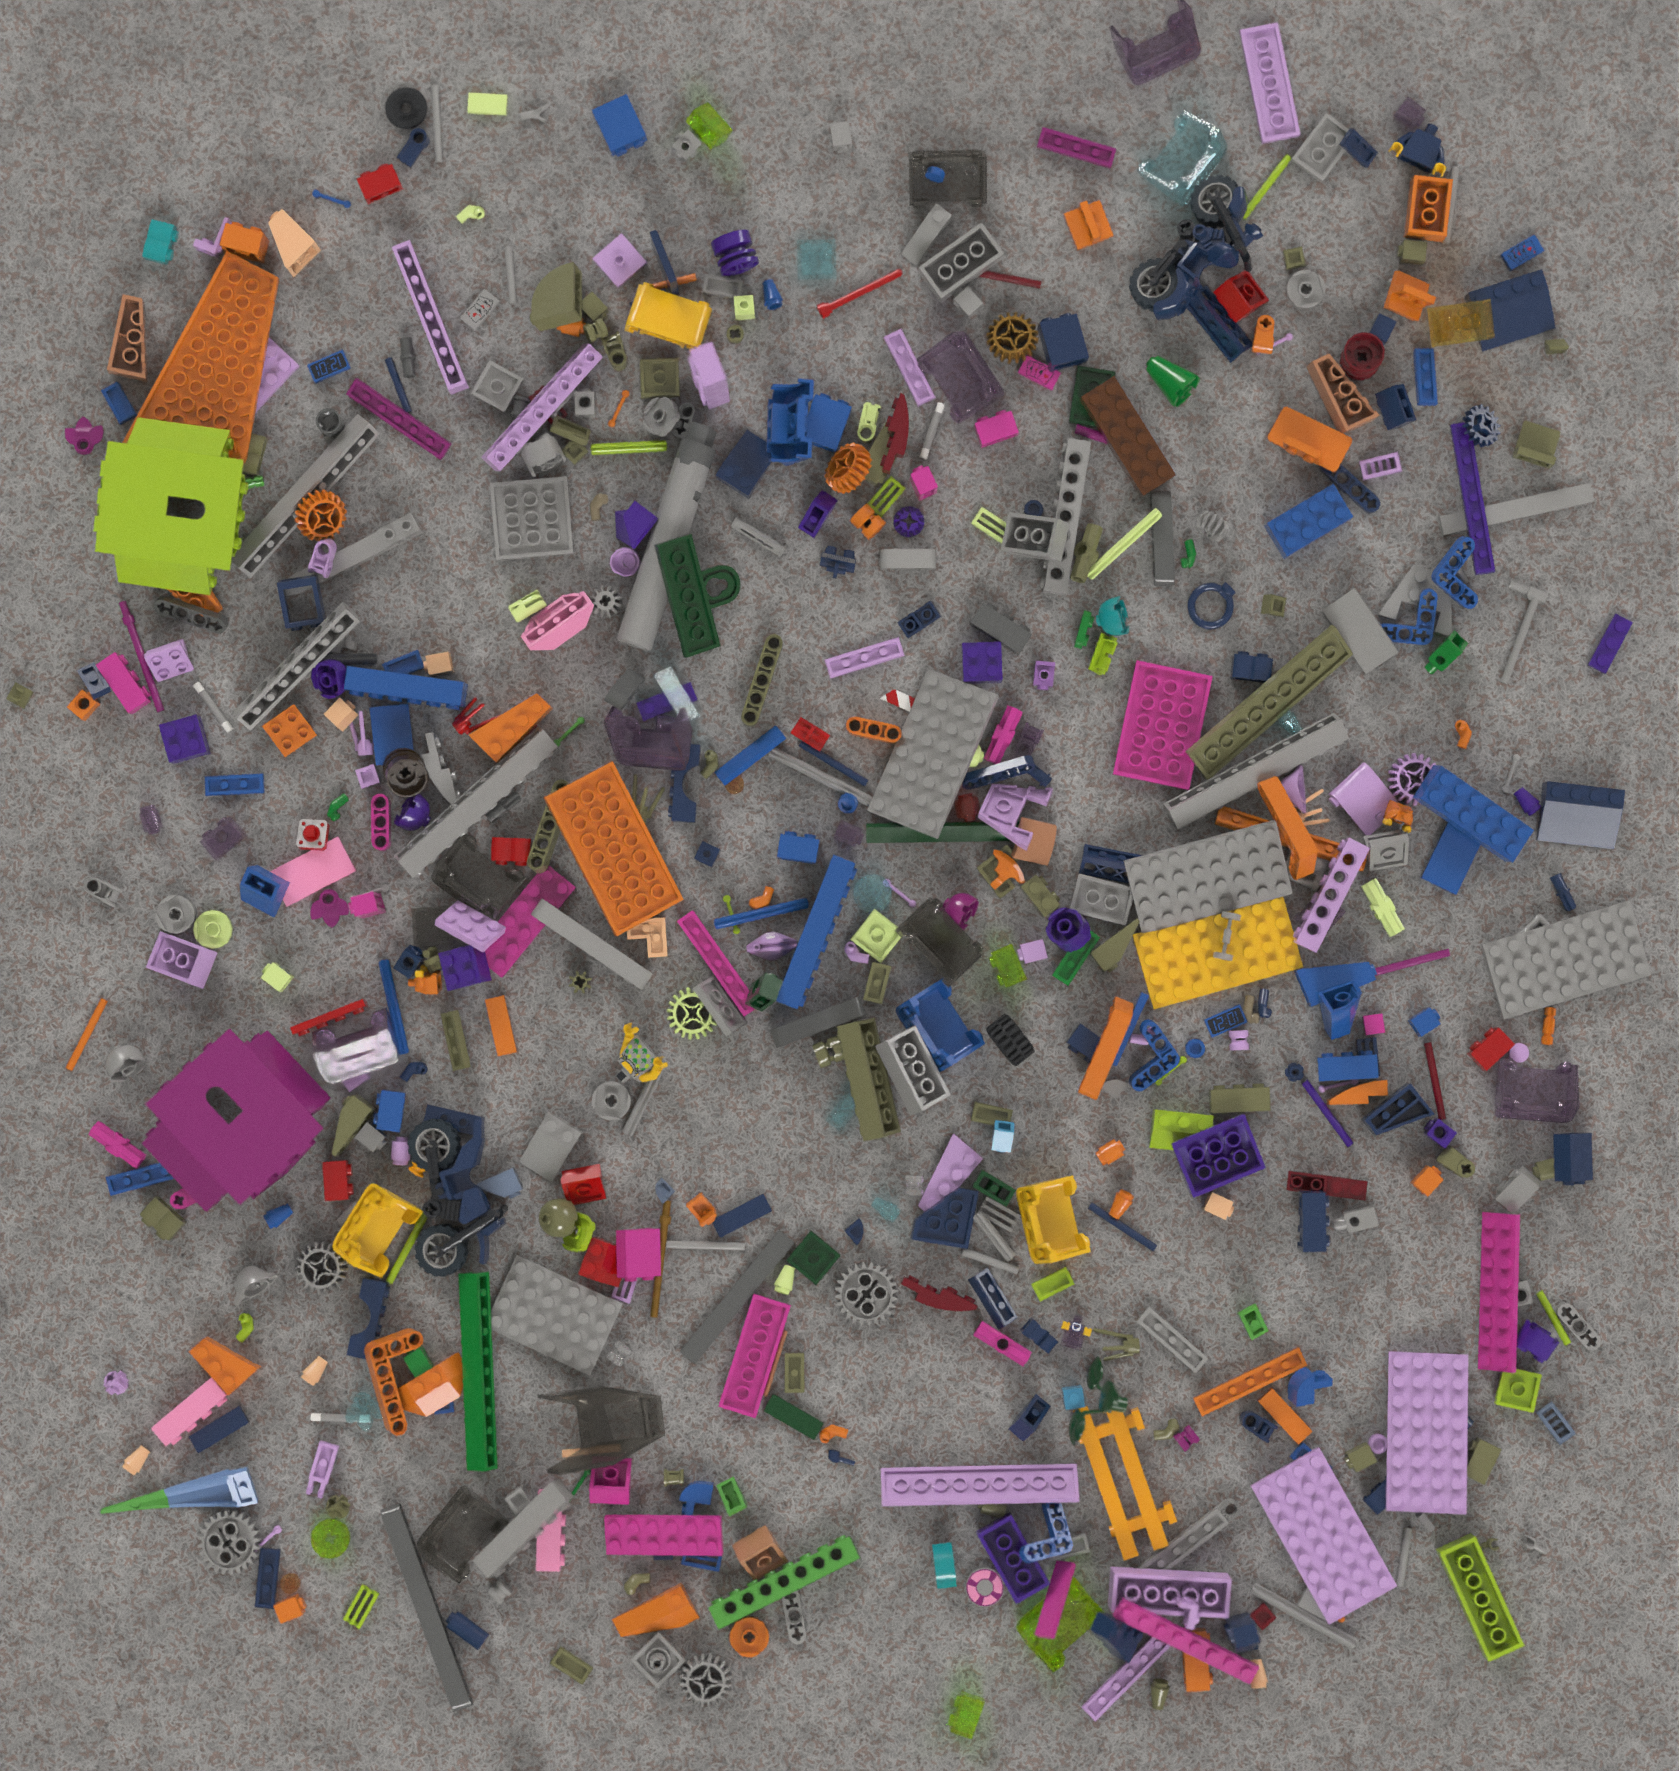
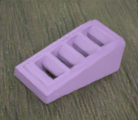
[1359,452,1402,480]

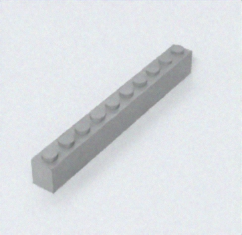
[232,414,380,578]
[1163,713,1349,829]
[393,727,558,878]

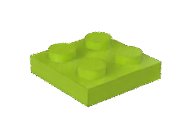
[1494,1368,1542,1413]

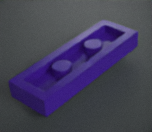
[1588,614,1633,674]
[636,682,698,721]

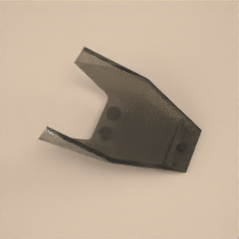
[538,1386,665,1475]

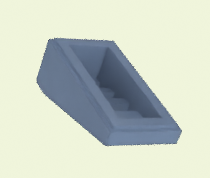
[1536,1401,1576,1446]

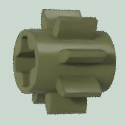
[568,971,592,994]
[325,1494,351,1519]

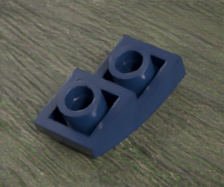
[897,601,942,639]

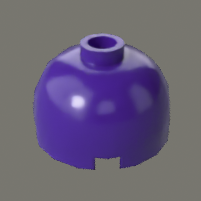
[311,659,347,699]
[394,794,431,831]

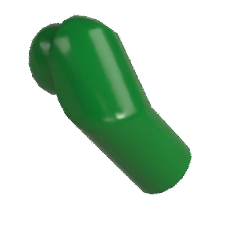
[327,793,349,822]

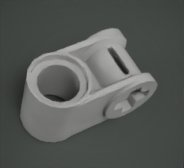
[83,877,124,908]

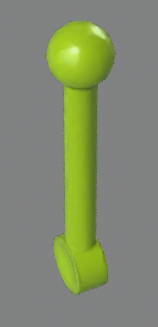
[723,895,740,934]
[1154,1056,1187,1085]

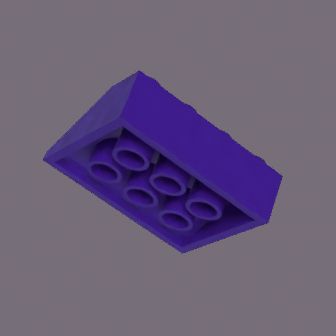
[1171,1113,1266,1198]

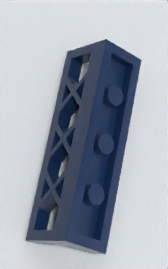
[1187,285,1253,363]
[1079,844,1143,883]

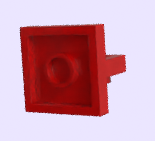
[560,1164,607,1205]

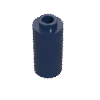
[445,1611,489,1650]

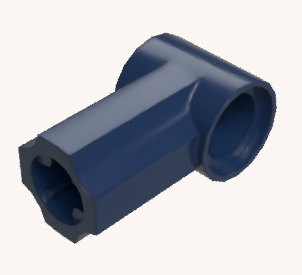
[396,128,430,168]

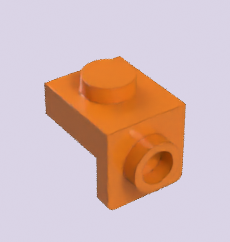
[686,1192,717,1227]

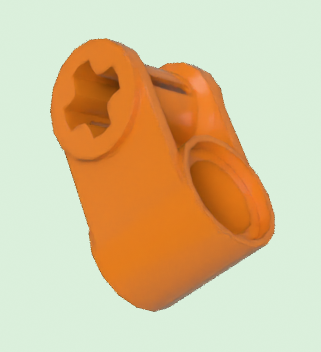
[1252,315,1274,354]

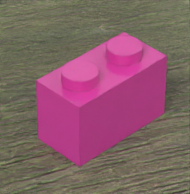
[974,410,1019,448]
[910,465,938,501]

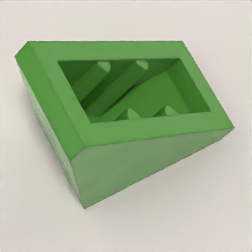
[716,1476,748,1516]

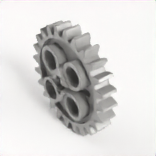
[835,1262,898,1326]
[197,1510,262,1575]

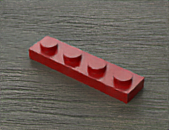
[290,999,368,1037]

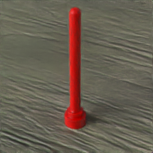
[816,269,903,319]

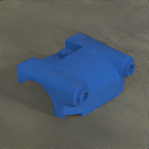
[767,379,814,466]

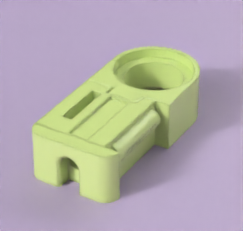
[857,402,881,443]

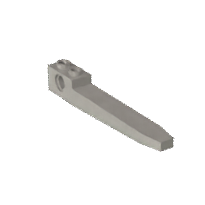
[277,513,424,597]

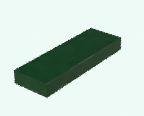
[763,1393,824,1440]

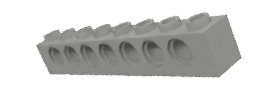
[1040,438,1091,596]
[234,602,360,731]

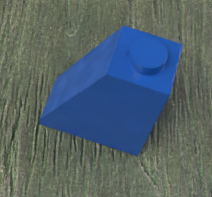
[1317,980,1362,1040]

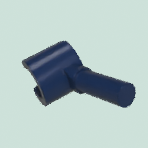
[828,1450,855,1466]

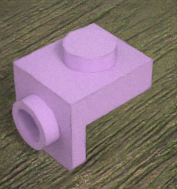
[1176,1596,1200,1630]

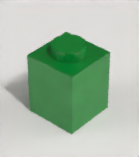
[403,1346,434,1378]

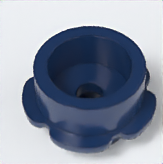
[1285,1063,1304,1082]

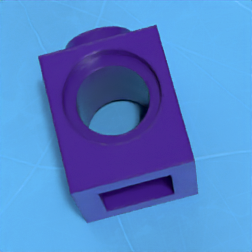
[1423,1118,1457,1148]

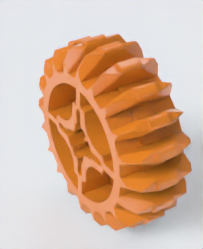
[824,442,872,494]
[295,489,347,542]

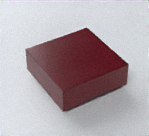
[1249,1602,1277,1631]

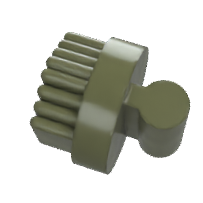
[423,946,442,973]

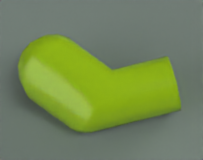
[235,1313,254,1343]

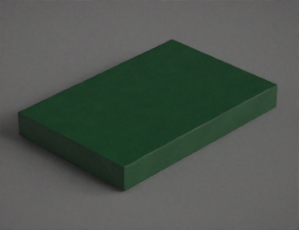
[1069,365,1116,427]

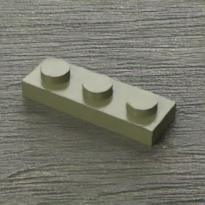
[440,1010,471,1071]

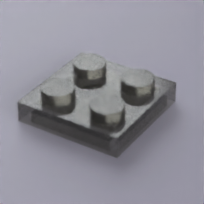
[411,905,454,947]

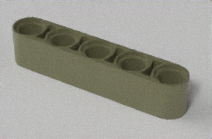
[741,634,783,727]
[527,779,569,874]

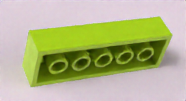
[1435,1533,1525,1662]

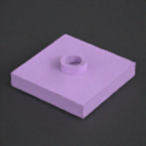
[592,233,647,288]

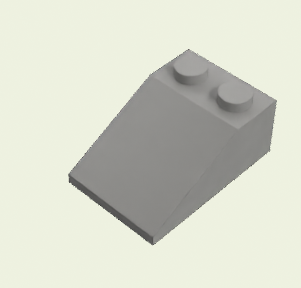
[519,1112,583,1182]

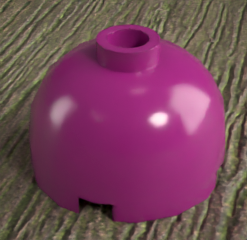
[942,893,979,933]

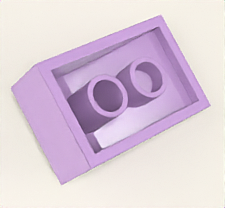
[146,931,217,989]

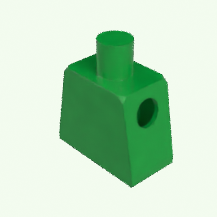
[1424,630,1468,674]

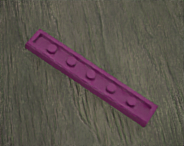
[346,378,452,460]

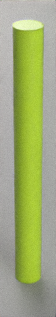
[1243,154,1292,220]
[385,1213,428,1284]

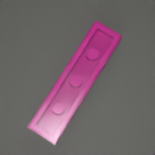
[1034,1560,1076,1639]

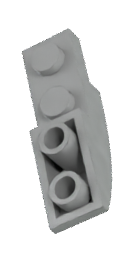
[422,732,461,804]

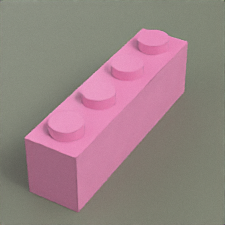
[151,1377,228,1446]
[536,1489,566,1572]

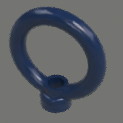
[1187,582,1236,629]

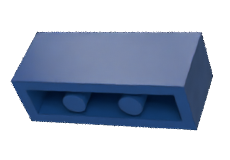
[1317,1050,1379,1082]

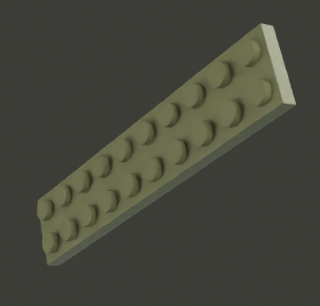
[1185,625,1353,780]

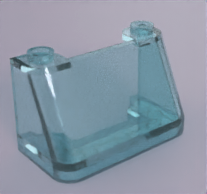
[1137,110,1227,206]

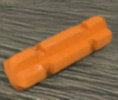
[1541,1007,1556,1045]

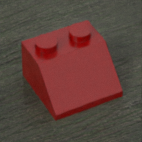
[1213,271,1270,323]
[578,1237,622,1287]

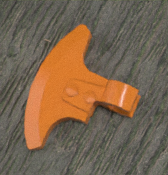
[990,849,1025,890]

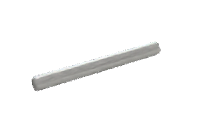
[768,747,873,807]
[1251,1583,1357,1649]

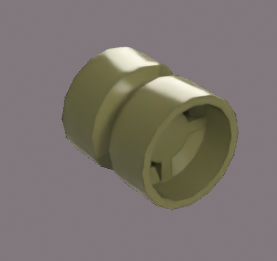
[812,1036,844,1068]

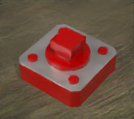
[296,819,330,851]

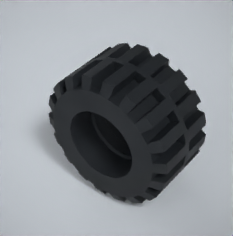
[986,1013,1035,1066]

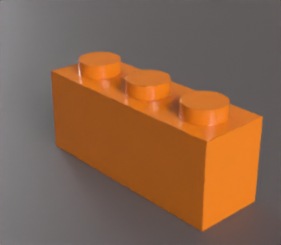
[1182,1628,1213,1692]

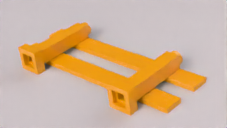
[1073,1406,1177,1560]

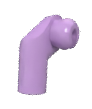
[844,941,870,964]

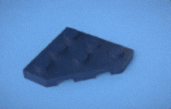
[910,1187,979,1249]

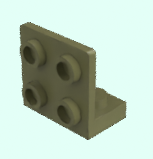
[1512,421,1561,469]

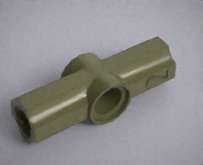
[1070,523,1103,583]

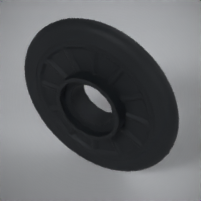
[385,87,427,129]

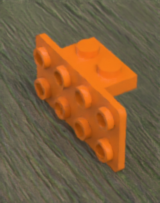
[1268,407,1352,472]

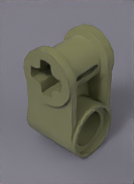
[600,331,628,371]
[1436,1145,1475,1178]

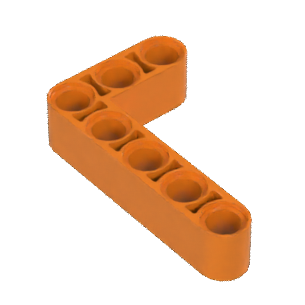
[1257,776,1317,880]
[1078,996,1134,1100]
[364,1328,423,1436]

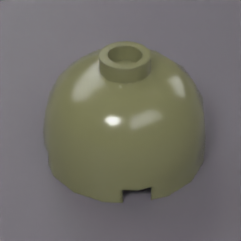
[539,1198,578,1238]

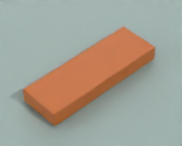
[485,995,517,1057]
[1258,1387,1313,1445]

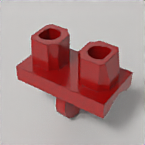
[790,717,830,752]

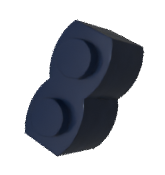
[1230,651,1273,683]

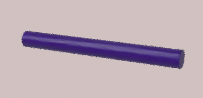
[1302,1079,1354,1147]

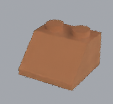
[732,1525,788,1580]

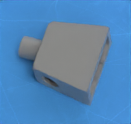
[1333,1203,1379,1233]

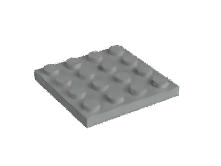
[490,476,574,561]

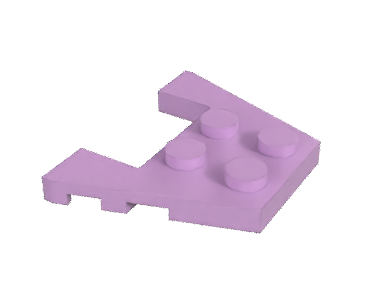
[978,784,1053,851]

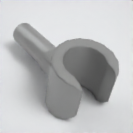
[1521,1535,1548,1555]

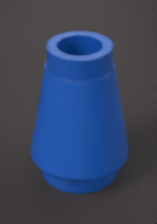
[762,279,783,310]
[263,1203,293,1229]

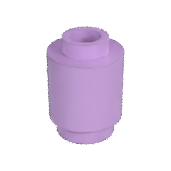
[391,1137,411,1165]

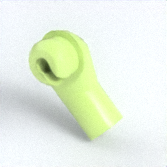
[456,205,485,224]

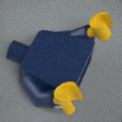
[1388,123,1446,177]

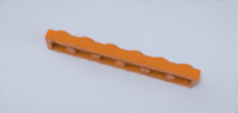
[1193,1347,1307,1416]

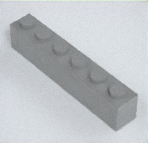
[473,1479,574,1578]

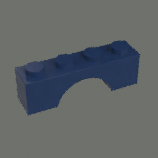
[668,743,701,823]
[346,1277,391,1359]

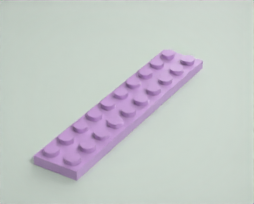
[881,1464,1079,1506]

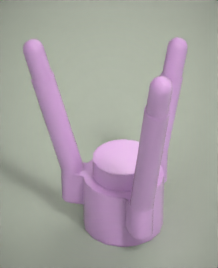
[350,711,374,756]

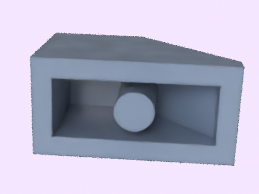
[477,1167,524,1199]

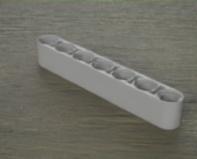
[531,898,653,990]

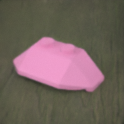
[521,591,594,650]

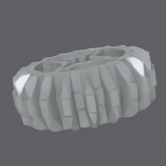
[295,1241,349,1295]
[680,1653,733,1708]

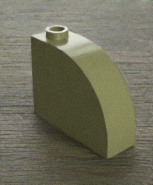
[530,262,582,332]

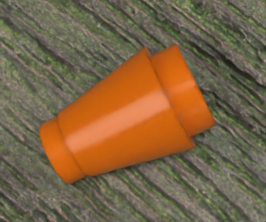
[1109,1189,1134,1219]

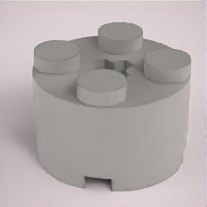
[521,433,566,477]

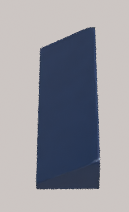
[968,1267,1018,1330]

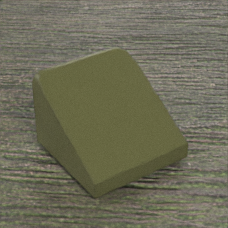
[1545,339,1569,354]
[1261,594,1286,617]

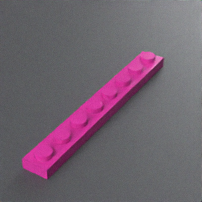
[1113,1598,1259,1684]

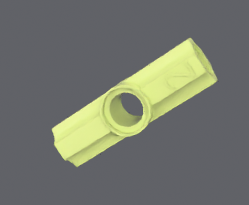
[1361,878,1405,937]

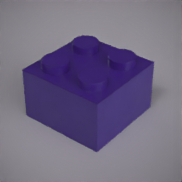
[961,642,1003,684]
[159,714,211,764]
[438,945,492,991]

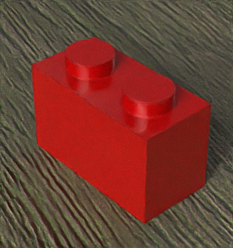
[357,164,403,204]
[1467,1027,1515,1071]
[322,1160,354,1201]

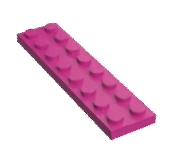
[1478,1212,1520,1373]

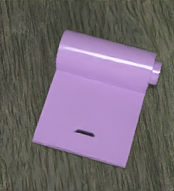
[1329,762,1399,836]

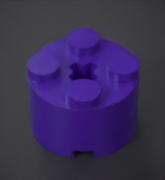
[1046,908,1091,952]
[1517,1319,1560,1364]

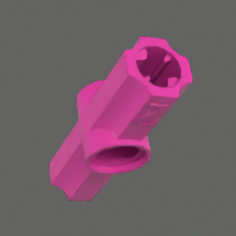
[984,706,1023,764]
[88,1121,147,1168]
[973,1321,1032,1366]

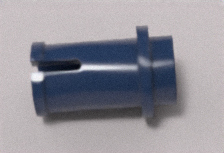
[1027,764,1053,787]

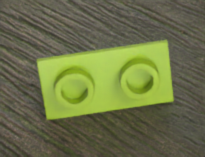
[1088,633,1118,675]

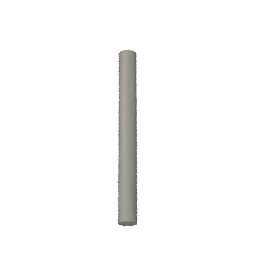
[431,85,443,163]
[1442,167,1459,244]
[666,1240,745,1250]

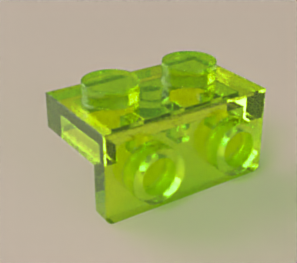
[989,944,1027,988]

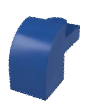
[1288,1367,1333,1407]
[679,1481,714,1515]

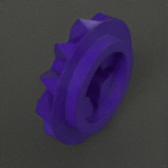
[893,506,924,537]

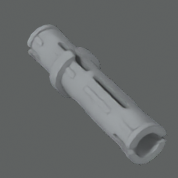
[731,517,786,557]

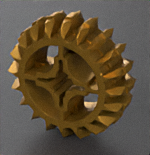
[987,312,1039,364]

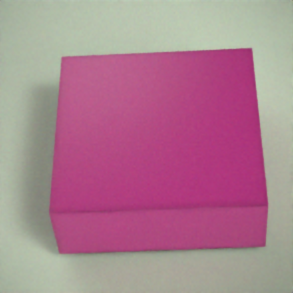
[1362,1013,1385,1035]

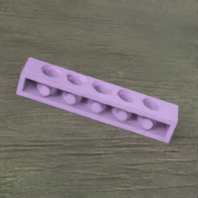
[1292,837,1370,953]

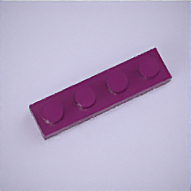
[1037,127,1116,169]

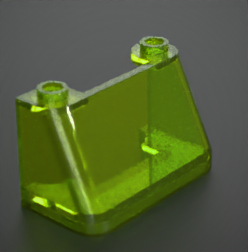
[1016,1577,1106,1673]

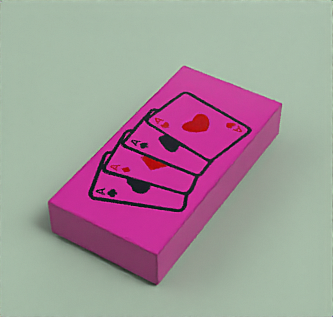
[1018,356,1061,391]

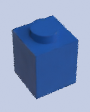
[1408,1008,1441,1037]

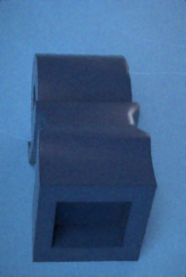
[1020,1317,1059,1354]

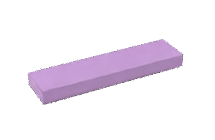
[884,329,935,407]
[825,637,904,679]

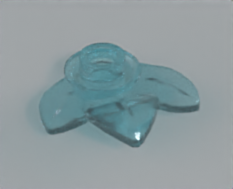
[345,1392,382,1432]

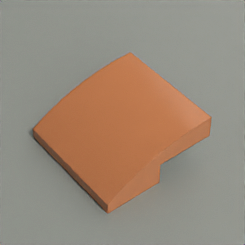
[1011,817,1057,866]

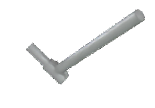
[1500,581,1548,685]

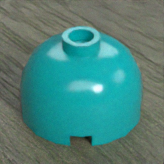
[1096,596,1130,636]

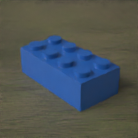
[1264,484,1353,559]

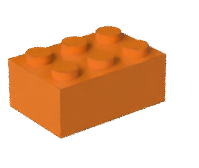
[1404,175,1453,242]

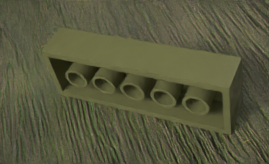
[837,1018,901,1141]

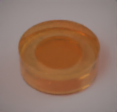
[725,776,744,794]
[280,1573,301,1594]

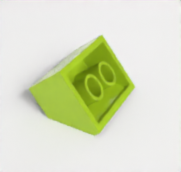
[1149,1109,1214,1150]

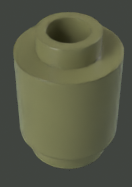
[1532,1158,1554,1181]
[977,1504,1007,1518]

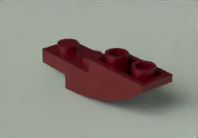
[880,393,909,474]
[1286,1171,1368,1201]
[901,1275,978,1311]

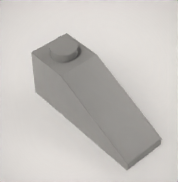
[901,203,952,266]

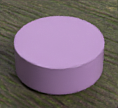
[1508,1043,1529,1063]
[1368,1434,1387,1454]

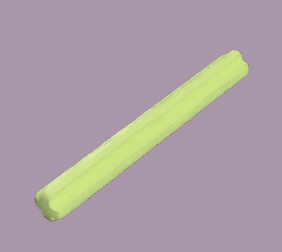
[1088,508,1162,580]

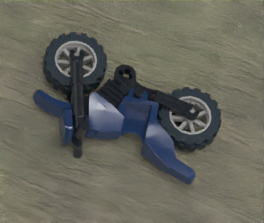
[407,1116,508,1277]

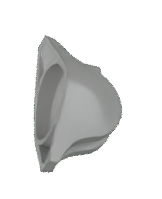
[233,1266,279,1305]

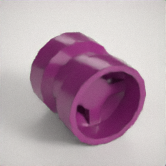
[1173,1424,1200,1452]

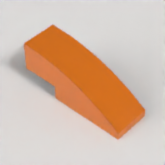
[1327,1080,1388,1105]

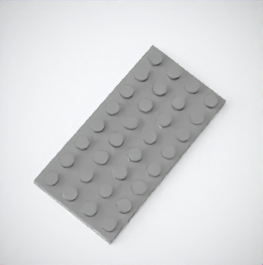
[867,669,999,839]
[1124,820,1293,933]
[1481,900,1651,1019]

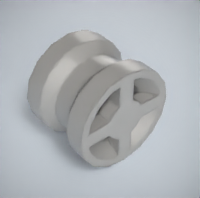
[488,1579,513,1604]

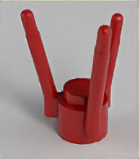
[451,697,500,735]

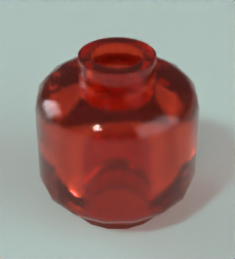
[954,793,981,822]

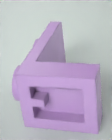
[193,217,232,258]

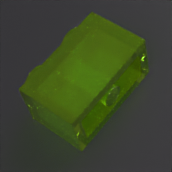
[685,102,733,150]
[947,1691,985,1740]

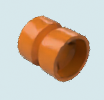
[850,504,886,540]

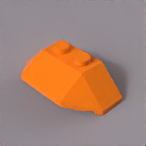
[397,1352,463,1417]

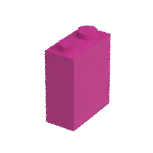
[616,1228,661,1282]

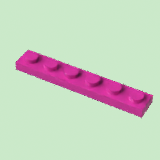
[677,910,755,1017]

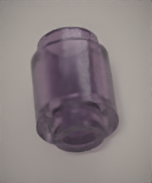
[139,805,163,835]

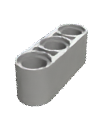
[880,549,936,571]

